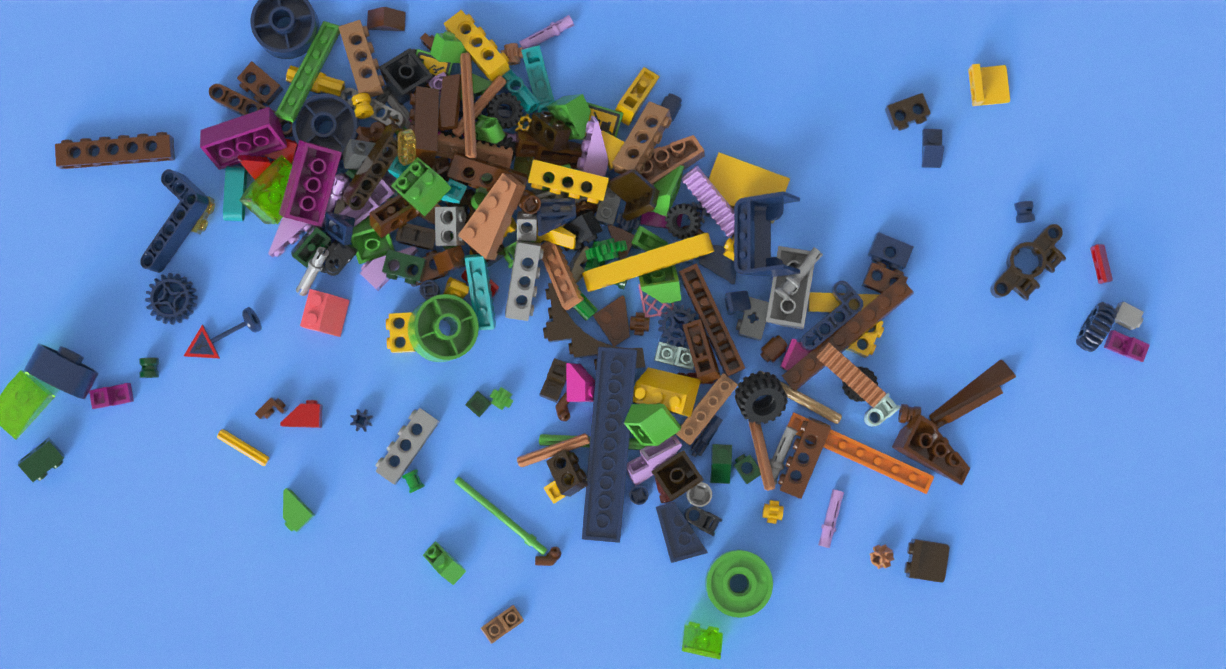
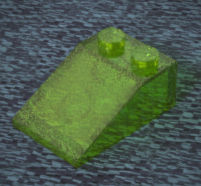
[239,155,292,224]
[0,370,55,440]
[679,621,723,660]

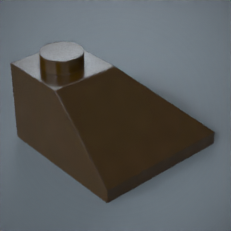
[651,450,704,502]

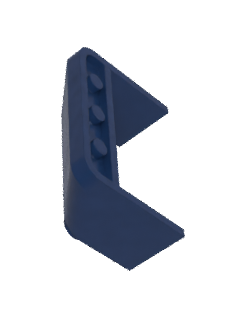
[734,191,800,277]

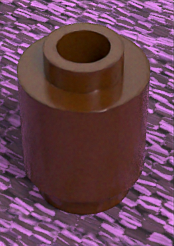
[760,335,788,363]

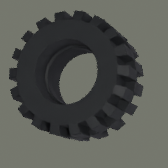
[735,371,788,424]

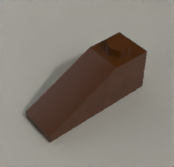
[683,319,721,384]

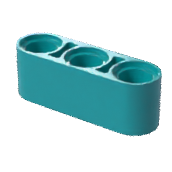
[223,166,247,221]

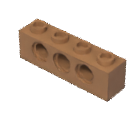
[339,20,385,97]
[612,101,672,175]
[675,373,738,446]

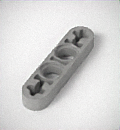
[341,88,406,128]

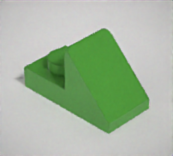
[631,226,668,252]

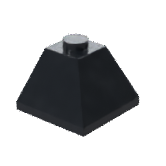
[379,48,433,105]

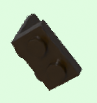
[607,169,660,221]
[904,539,950,583]

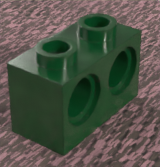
[382,249,427,285]

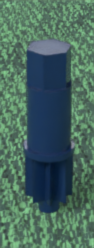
[690,415,723,458]

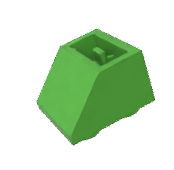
[546,94,591,140]
[391,157,451,216]
[624,403,681,446]

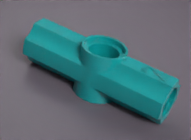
[502,69,540,114]

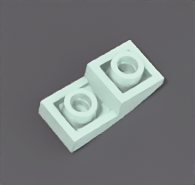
[654,342,694,370]

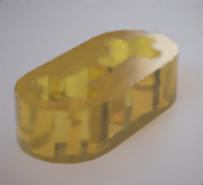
[398,129,416,166]

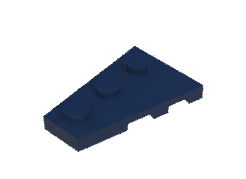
[656,502,708,563]

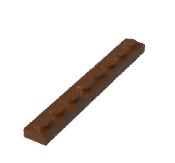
[782,278,914,391]

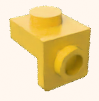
[443,277,469,299]

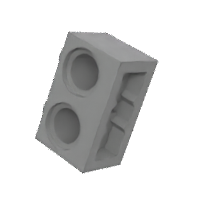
[435,207,466,246]

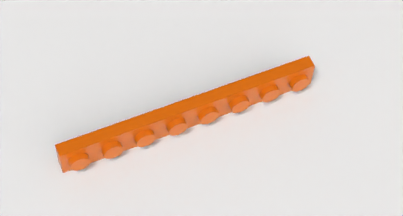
[787,412,934,494]

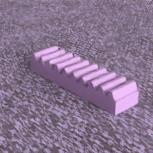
[681,165,734,237]

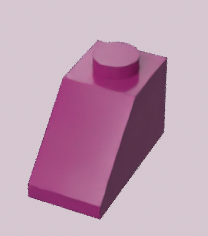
[566,363,595,402]

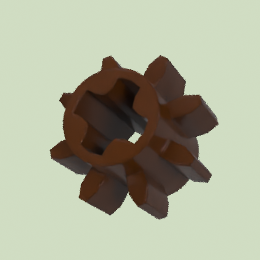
[630,312,650,336]

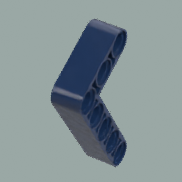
[140,169,209,273]

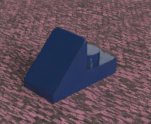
[921,129,944,168]
[323,212,355,245]
[724,291,751,315]

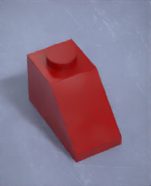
[237,155,282,191]
[280,400,323,428]

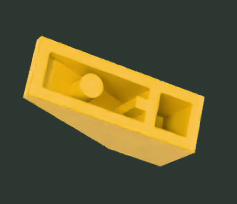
[615,67,660,126]

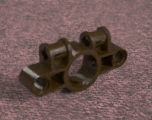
[990,224,1066,301]

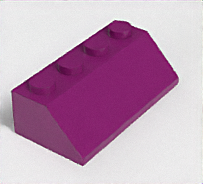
[200,107,287,170]
[279,140,342,227]

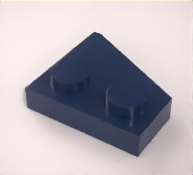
[537,198,576,236]
[698,245,736,285]

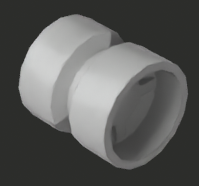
[686,482,712,507]

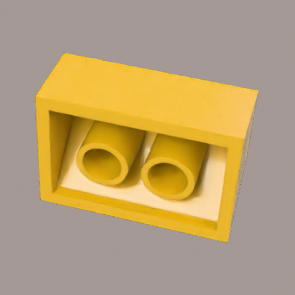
[633,367,701,417]

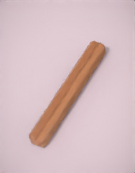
[452,76,506,137]
[748,421,775,491]
[517,433,590,467]

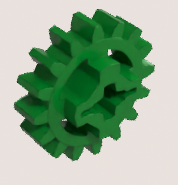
[585,238,628,262]

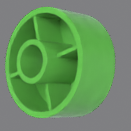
[408,294,479,362]
[705,550,773,618]

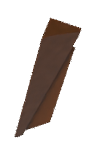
[515,130,583,169]
[929,360,1016,428]

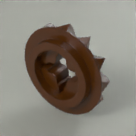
[575,200,598,218]

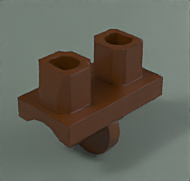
[355,122,385,143]

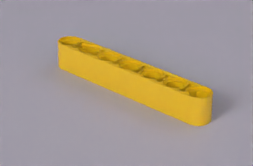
[582,233,714,292]

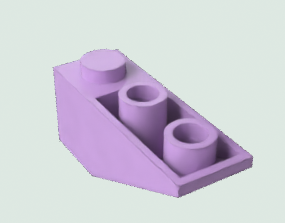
[577,115,609,177]
[268,217,313,258]

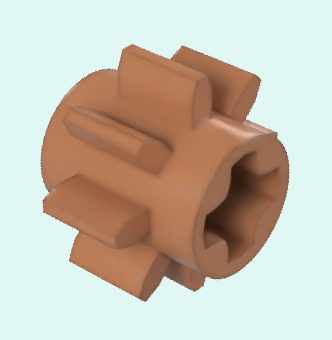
[500,43,523,65]
[869,544,895,569]

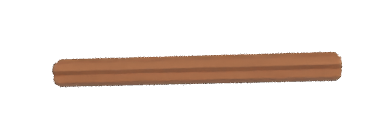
[460,53,477,159]

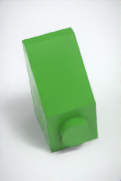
[430,31,472,63]
[283,488,316,532]

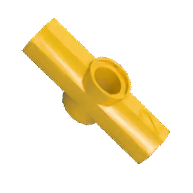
[286,65,345,98]

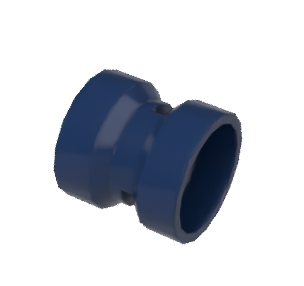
[1014,201,1035,223]
[419,280,440,300]
[629,486,649,505]

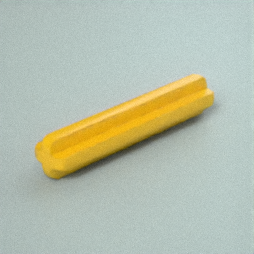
[217,429,269,466]

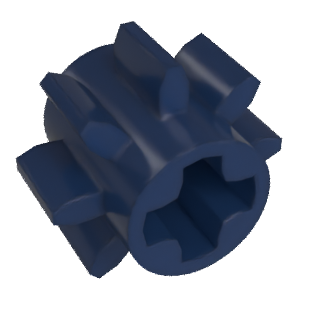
[687,202,710,224]
[616,213,641,233]
[350,409,374,432]

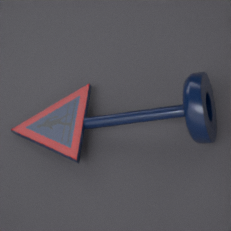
[184,307,262,359]

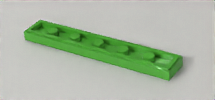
[275,21,340,123]

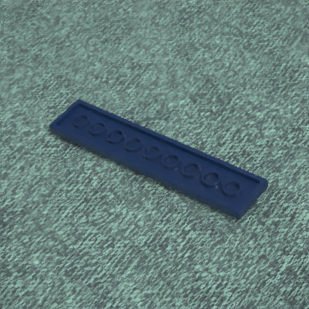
[582,346,637,543]

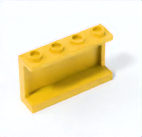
[709,152,790,224]

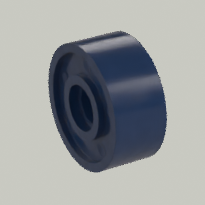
[250,0,320,59]
[292,94,361,161]
[24,343,99,400]

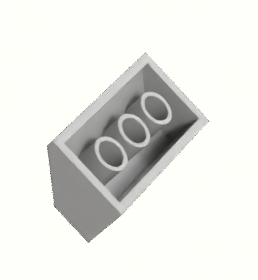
[766,246,814,330]

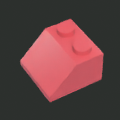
[300,289,350,337]

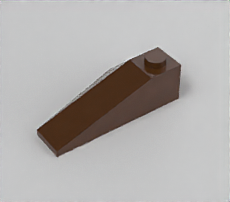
[892,414,971,485]

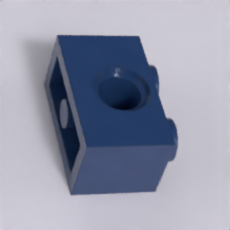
[868,232,914,270]

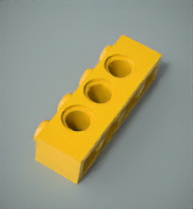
[443,10,510,83]
[528,159,609,204]

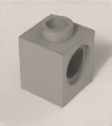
[517,210,537,241]
[1115,301,1144,330]

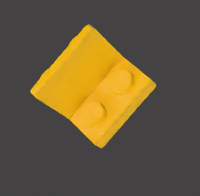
[968,64,1010,106]

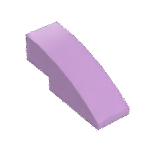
[339,176,395,227]
[626,435,682,486]

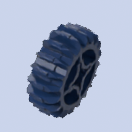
[145,273,198,325]
[1076,302,1117,352]

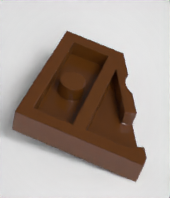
[593,295,630,346]

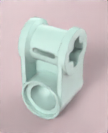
[864,393,901,427]

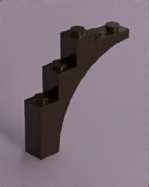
[543,283,645,370]

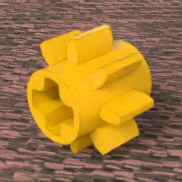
[515,114,531,132]
[762,500,784,524]

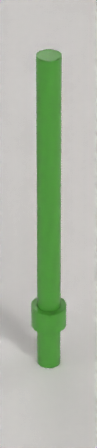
[454,476,548,555]

